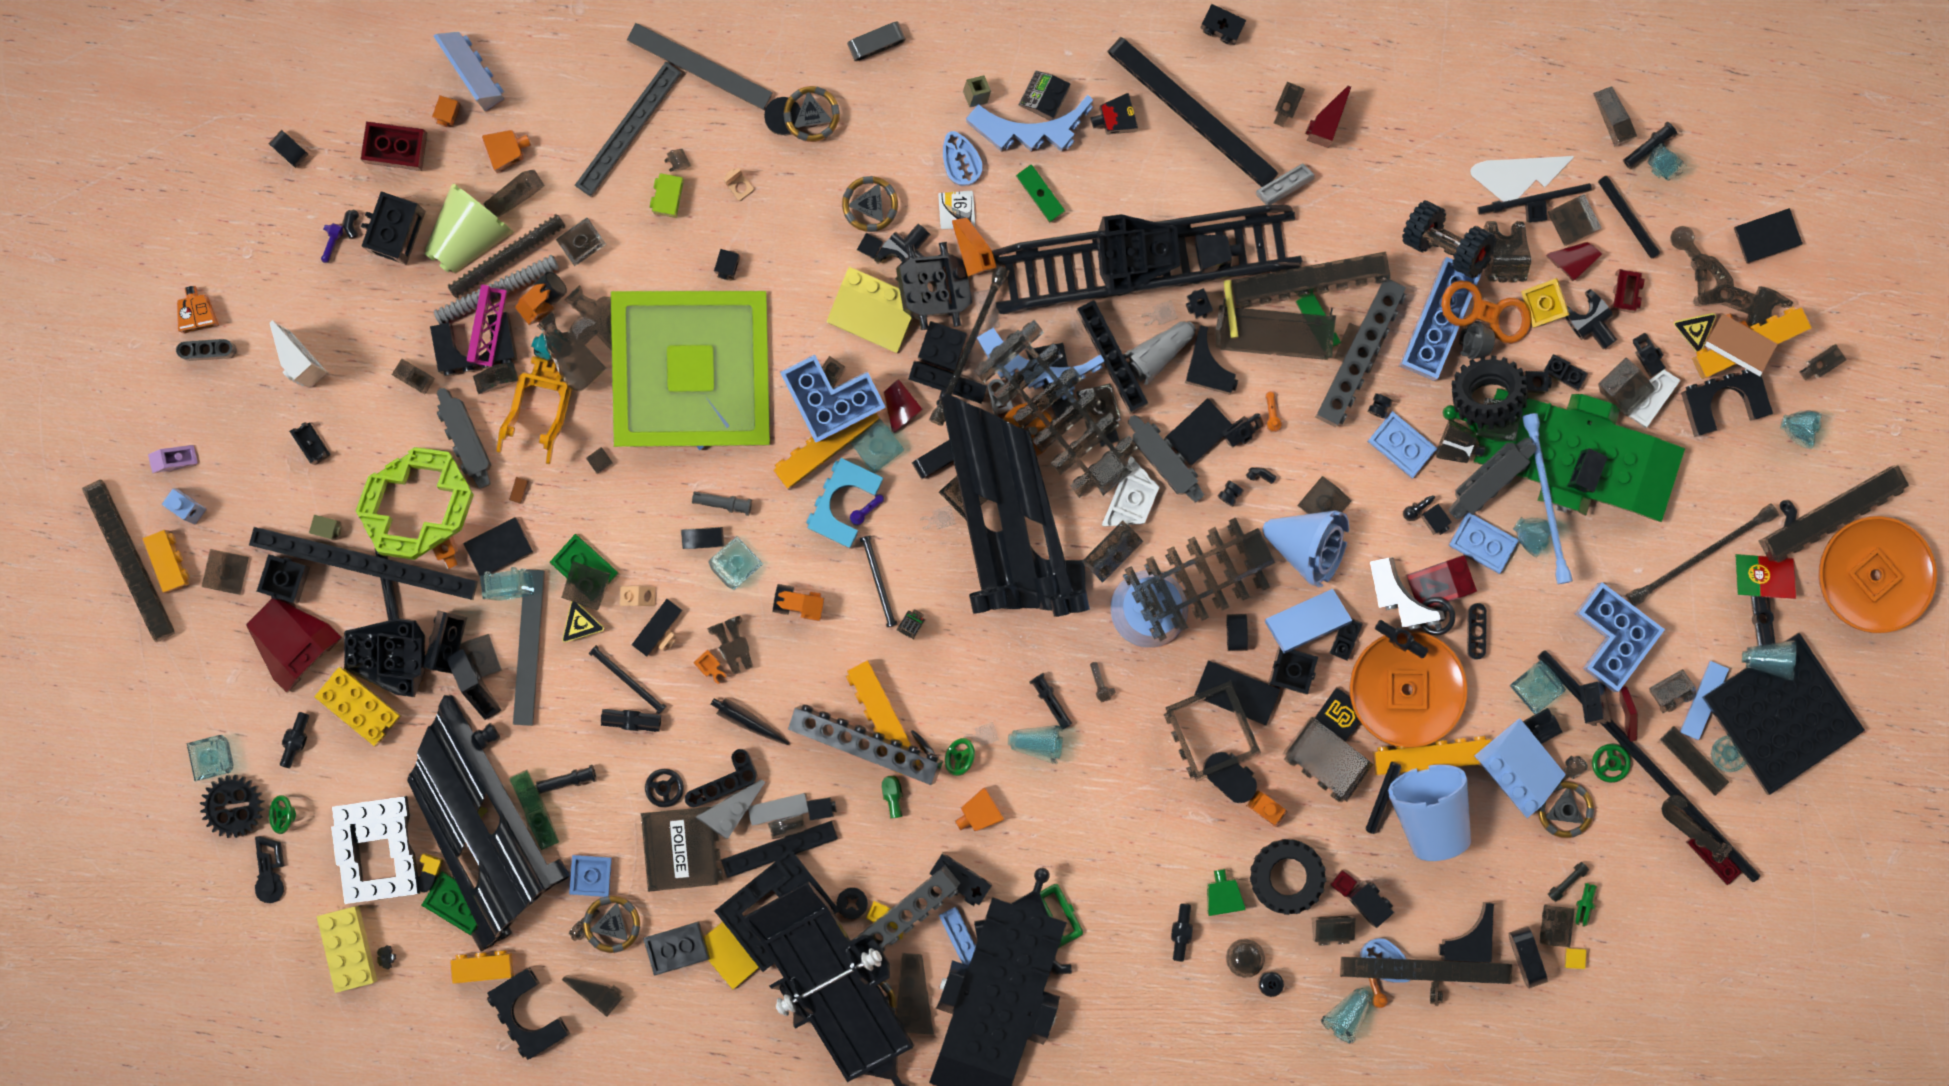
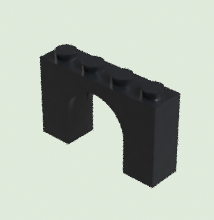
[430,312,517,376]
[1681,369,1773,437]
[487,967,570,1060]

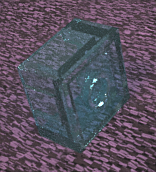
[480,567,534,601]

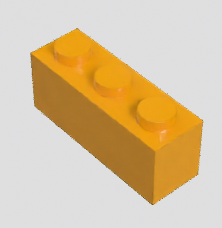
[142,530,190,593]
[450,950,514,984]

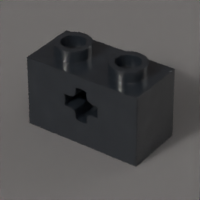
[1200,4,1246,45]

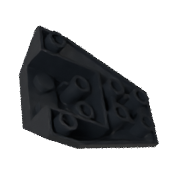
[344,618,425,697]

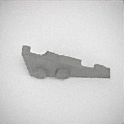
[696,779,765,839]

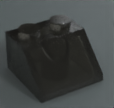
[1598,358,1656,417]
[1312,915,1356,946]

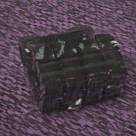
[1484,221,1531,283]

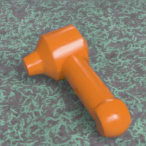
[1265,391,1282,432]
[1366,972,1388,1008]

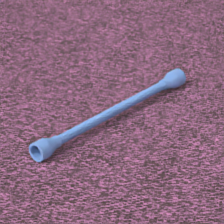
[1522,413,1573,584]

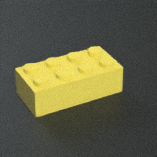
[316,905,377,993]

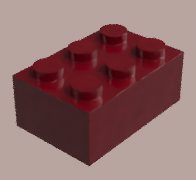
[360,121,428,171]

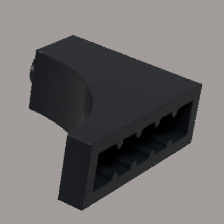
[1185,325,1238,395]
[446,649,502,720]
[1438,902,1494,963]

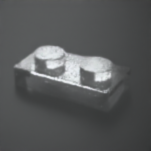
[973,289,1000,331]

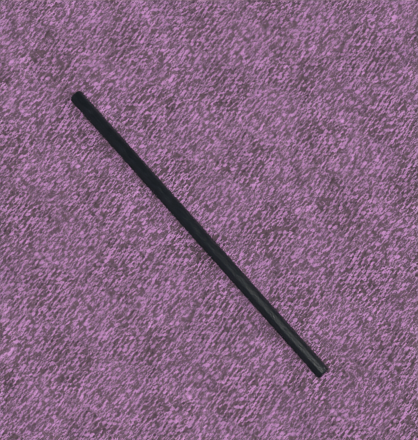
[1538,650,1760,882]

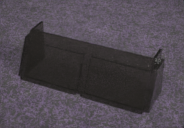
[1216,298,1336,360]

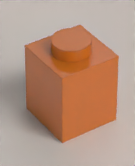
[432,95,461,127]

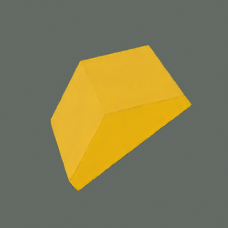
[1521,278,1569,328]

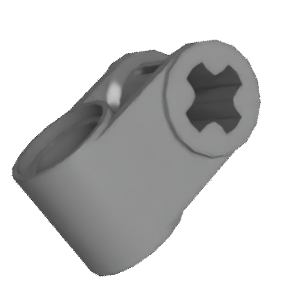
[988,379,1013,416]

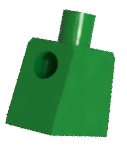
[1207,869,1246,916]

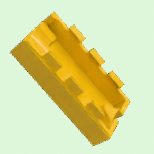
[314,667,401,746]

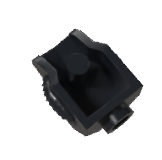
[1186,288,1213,319]

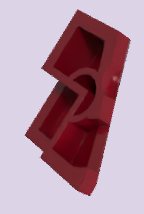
[1546,242,1602,281]
[884,379,923,433]

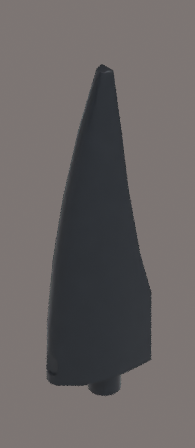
[710,698,789,745]

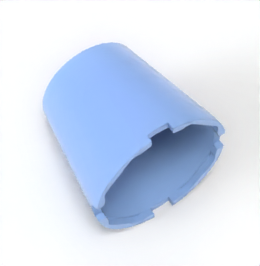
[1111,570,1188,648]
[1388,765,1471,861]

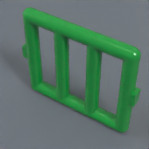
[1040,884,1083,948]

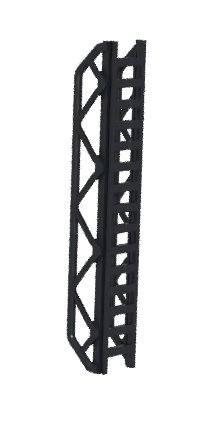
[992,205,1303,314]

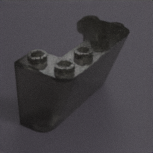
[1282,717,1373,803]

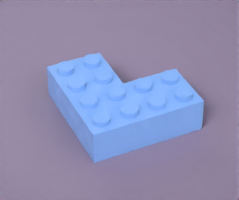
[780,354,885,442]
[1575,582,1665,692]

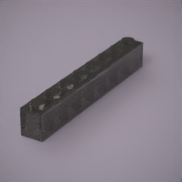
[1232,252,1390,308]
[1759,465,1909,563]

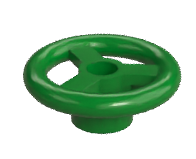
[945,738,975,776]
[1592,744,1631,783]
[269,795,296,834]

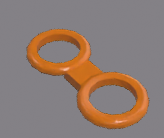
[1441,280,1531,344]

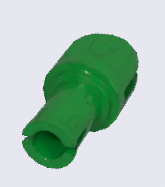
[881,776,903,819]
[1575,883,1597,927]

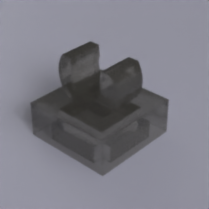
[664,149,691,172]

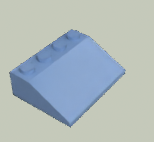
[433,32,504,112]
[1475,718,1566,818]

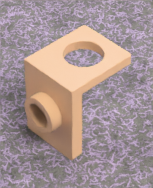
[723,167,754,201]
[620,586,655,606]
[657,629,676,651]

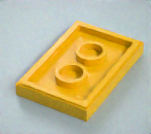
[704,922,759,990]

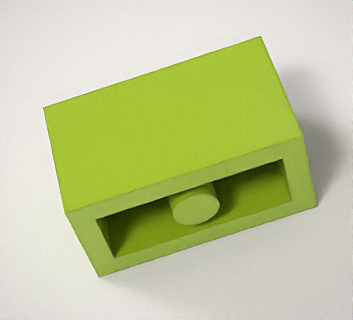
[650,173,684,218]

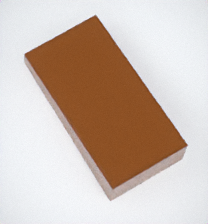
[509,477,528,504]

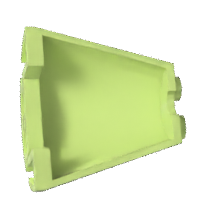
[424,183,514,274]

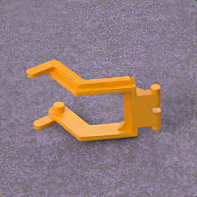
[496,356,572,464]

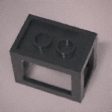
[361,191,426,265]

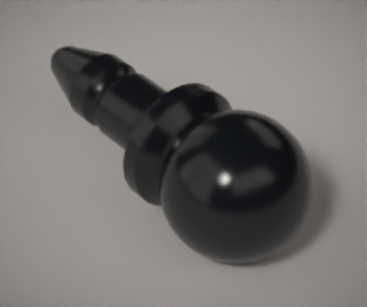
[1403,495,1435,521]

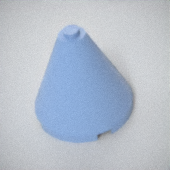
[1262,510,1349,587]

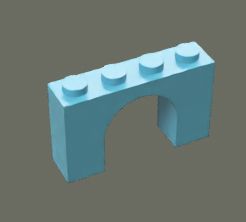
[806,458,883,549]

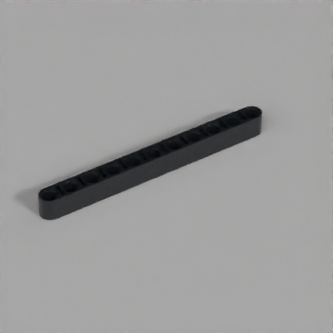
[1107,37,1278,187]

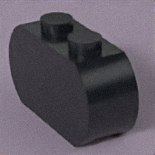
[1203,752,1257,803]
[1508,926,1548,989]

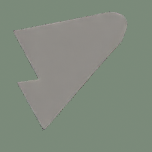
[1470,156,1574,202]

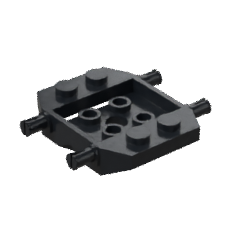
[896,242,972,330]

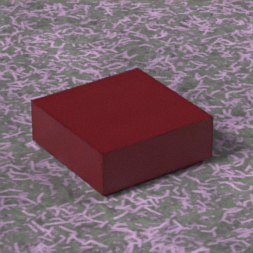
[1330,870,1358,897]

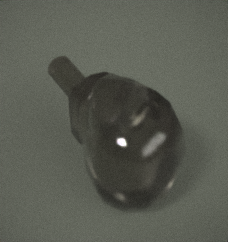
[1560,756,1588,783]

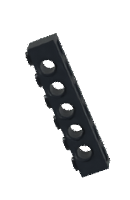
[1076,300,1148,414]

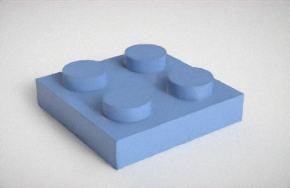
[569,855,612,897]

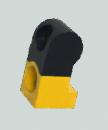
[418,853,444,892]

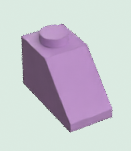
[148,445,198,473]

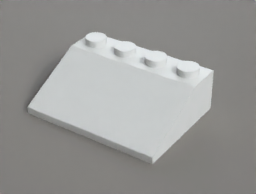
[269,320,328,388]

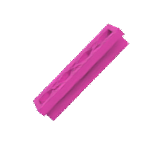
[466,284,507,367]

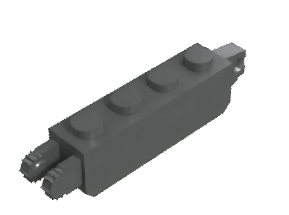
[436,388,491,489]
[1128,415,1204,503]
[1448,437,1536,520]

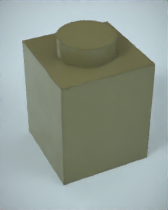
[963,75,991,107]
[309,515,342,540]

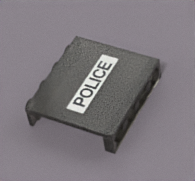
[641,806,723,892]

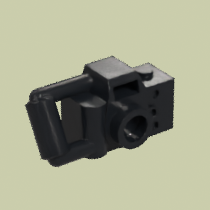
[1633,333,1665,377]
[1221,413,1264,448]

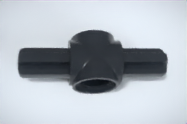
[1375,620,1428,659]
[280,712,309,769]
[1171,903,1193,962]

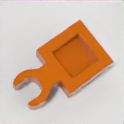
[693,650,727,684]

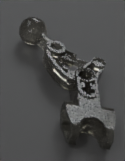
[1670,226,1793,326]

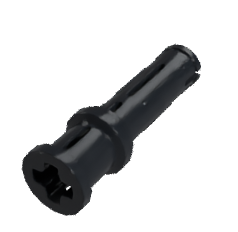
[1623,122,1678,169]
[1029,673,1072,730]
[536,765,597,794]

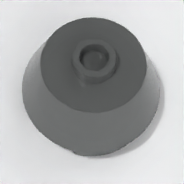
[1459,321,1495,359]

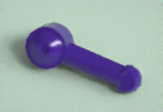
[321,223,343,263]
[850,494,884,525]

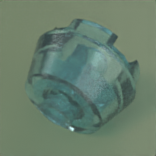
[1647,143,1687,181]

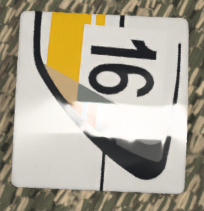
[938,191,975,229]

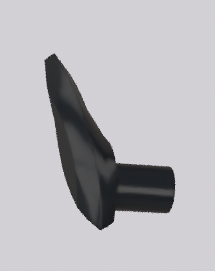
[911,730,935,764]

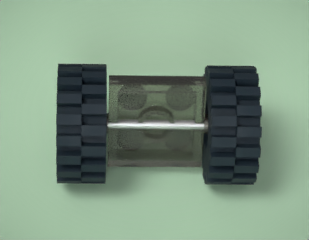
[1402,200,1497,279]

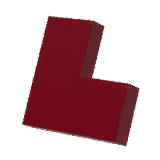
[1619,686,1638,742]

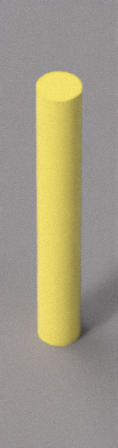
[1223,280,1238,338]

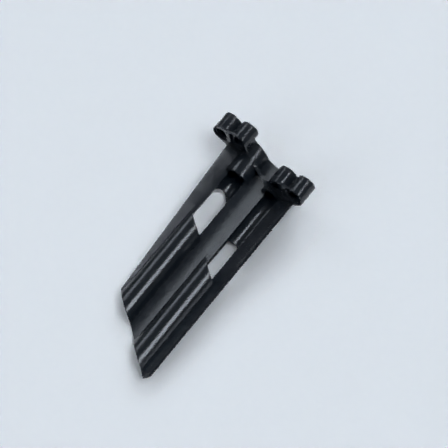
[941,393,1090,617]
[407,695,570,952]

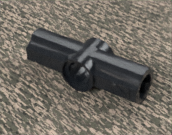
[1750,596,1776,649]
[601,709,661,732]

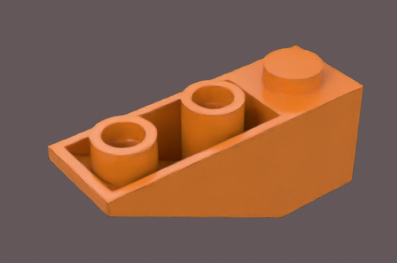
[952,218,997,276]

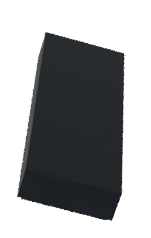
[632,599,683,657]

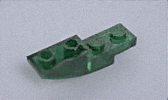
[509,769,559,850]

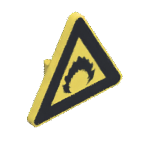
[1674,313,1716,352]
[562,600,604,642]

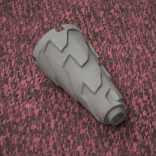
[1123,321,1196,385]

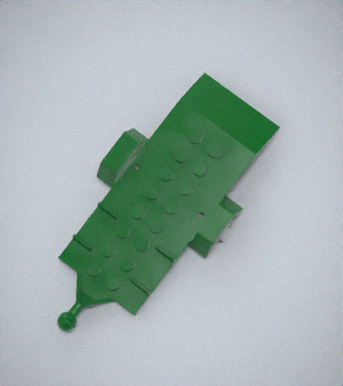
[1442,388,1685,522]

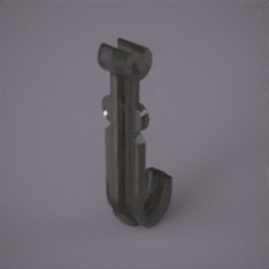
[1661,795,1732,863]

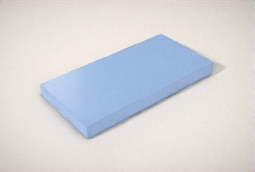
[1265,589,1352,653]

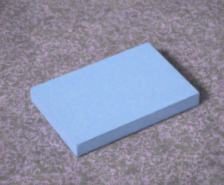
[1367,411,1437,478]
[1448,512,1519,574]

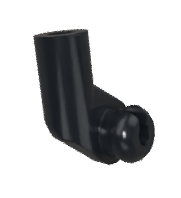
[342,209,359,239]
[1246,467,1276,484]
[1780,500,1797,528]
[1051,957,1072,975]

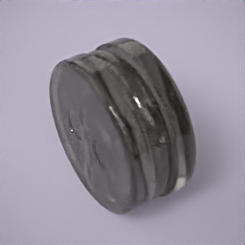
[768,814,807,839]

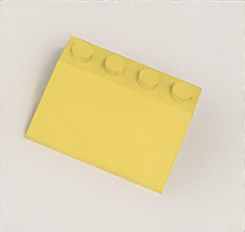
[826,267,913,353]

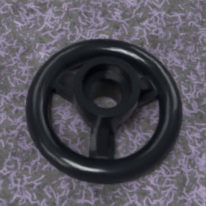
[1420,597,1456,635]
[645,769,684,808]

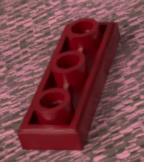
[1686,829,1741,885]

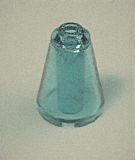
[1742,641,1796,680]
[1008,725,1063,764]
[1321,988,1372,1044]

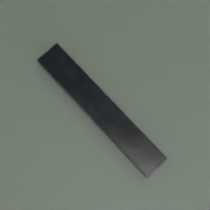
[721,820,838,878]

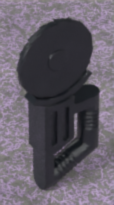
[255,836,284,903]

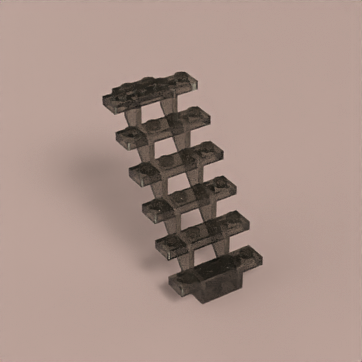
[974,320,1138,498]
[1123,517,1275,642]

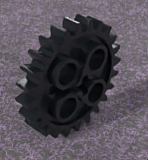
[200,775,265,838]

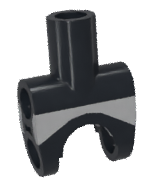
[874,224,931,281]
[1565,289,1617,350]

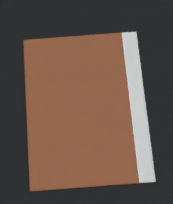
[1704,313,1778,376]

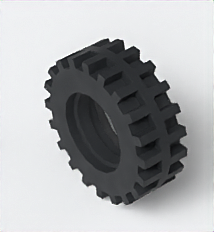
[1452,356,1528,429]
[1250,839,1327,915]

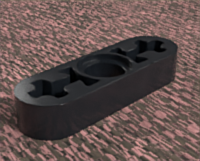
[1467,603,1487,660]

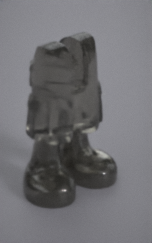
[707,615,753,675]

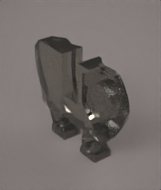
[537,285,612,391]

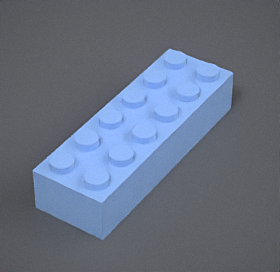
[1399,257,1482,381]

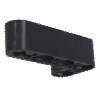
[912,440,954,480]
[685,749,758,808]

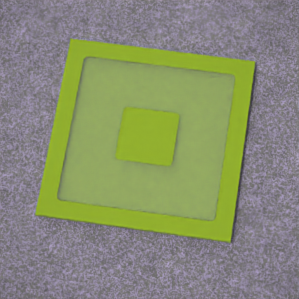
[611,291,770,447]

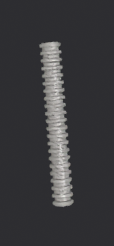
[434,255,559,324]

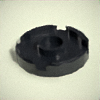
[764,97,801,136]

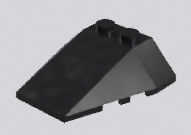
[1096,214,1180,295]

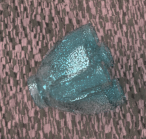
[1780,410,1822,449]
[1513,517,1558,558]

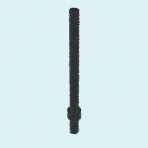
[1477,183,1592,215]

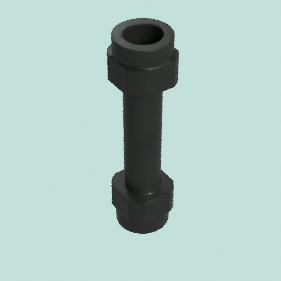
[1548,862,1589,902]

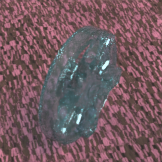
[1711,736,1746,772]

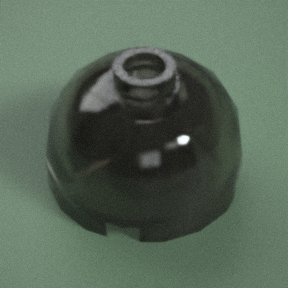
[1226,939,1265,978]

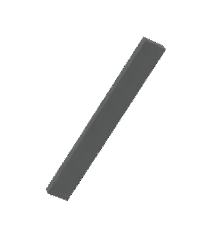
[627,23,773,110]
[575,62,682,197]
[513,569,545,726]

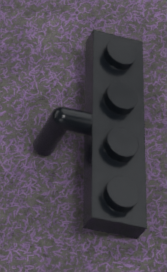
[908,360,988,407]

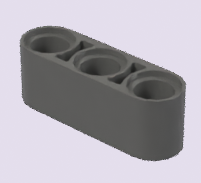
[847,21,906,61]
[176,339,237,361]

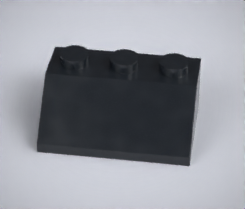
[423,610,467,674]

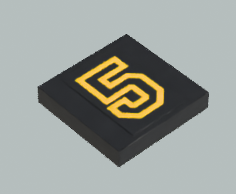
[1314,687,1360,742]

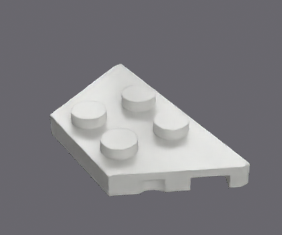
[1102,456,1159,527]

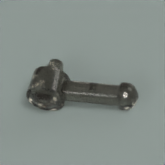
[1090,662,1116,703]

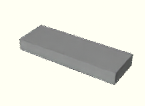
[1256,163,1315,205]
[748,793,808,826]

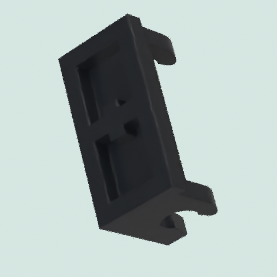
[289,422,331,465]
[1568,448,1608,493]
[1579,681,1611,726]
[1523,708,1562,744]

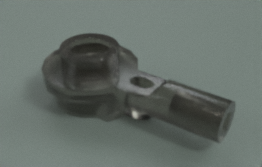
[569,909,600,941]
[1430,967,1443,1006]

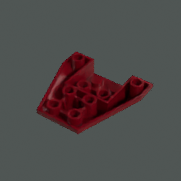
[246,599,343,693]

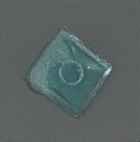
[850,419,905,474]
[708,536,763,590]
[1509,660,1566,714]
[186,735,233,781]

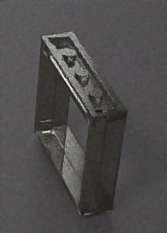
[1163,681,1261,782]

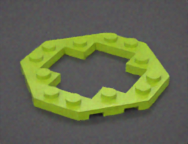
[356,447,474,560]

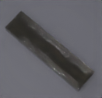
[1659,726,1729,796]

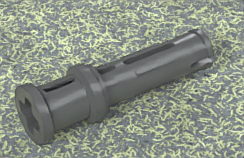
[692,491,752,516]

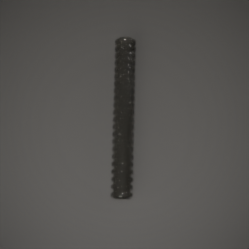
[448,214,565,299]

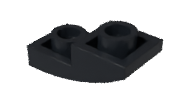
[1544,354,1588,392]
[681,527,724,549]
[1329,618,1363,661]

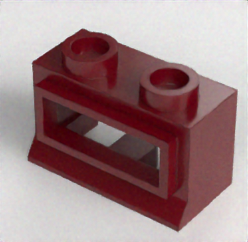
[1610,269,1645,313]

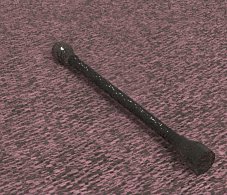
[929,266,1010,426]
[1626,503,1779,607]

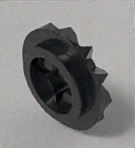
[836,888,868,919]

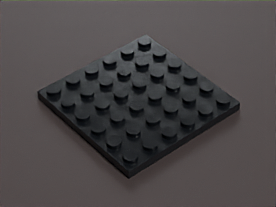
[1702,633,1865,795]

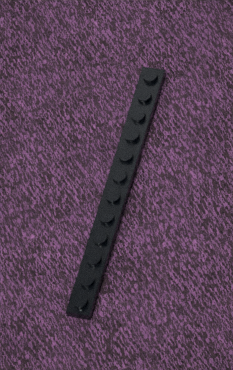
[249,527,478,600]

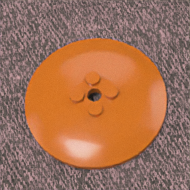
[1819,516,1937,633]
[1349,630,1467,748]

